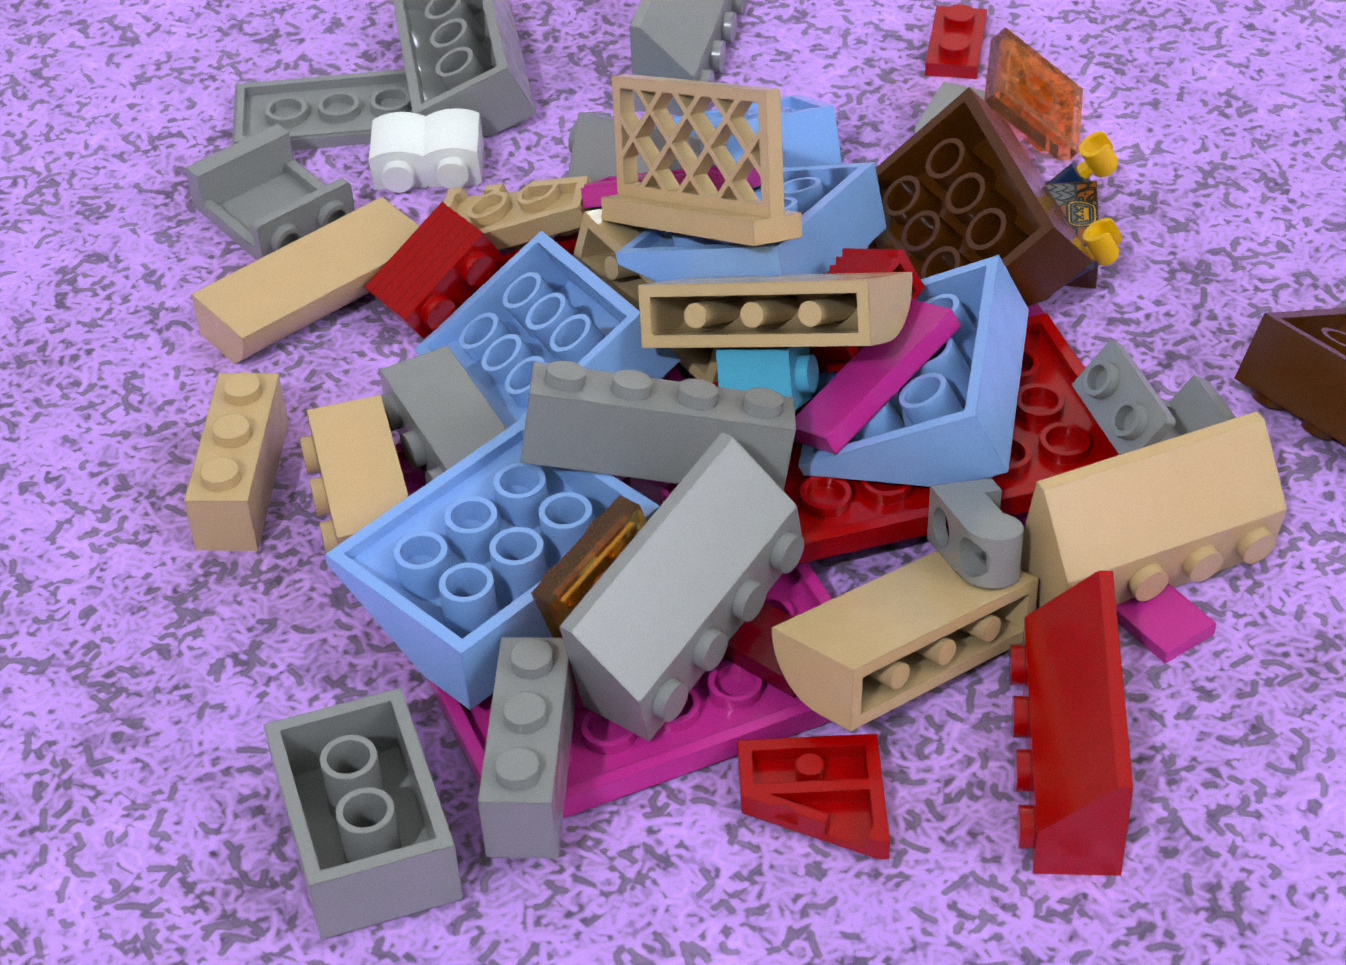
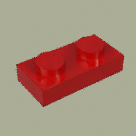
[925,4,987,79]

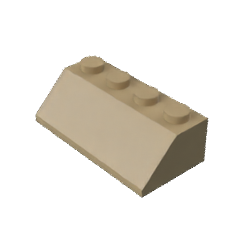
[1020,411,1287,607]

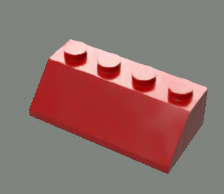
[1009,570,1133,876]

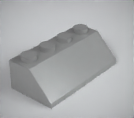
[393,0,537,137]
[629,0,747,115]
[520,360,796,491]
[560,432,804,742]

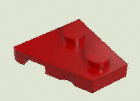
[737,733,890,860]

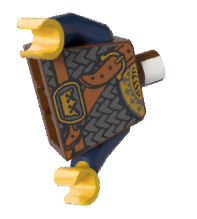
[1045,131,1123,289]

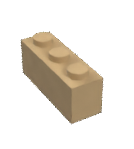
[184,372,288,551]
[299,395,409,554]

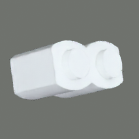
[369,108,484,193]

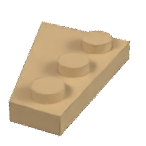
[444,176,593,250]

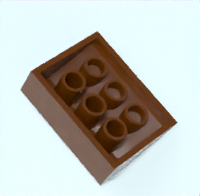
[868,87,1093,307]
[1234,308,1346,445]

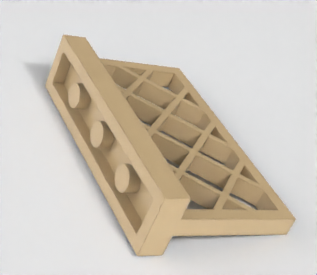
[601,74,802,246]

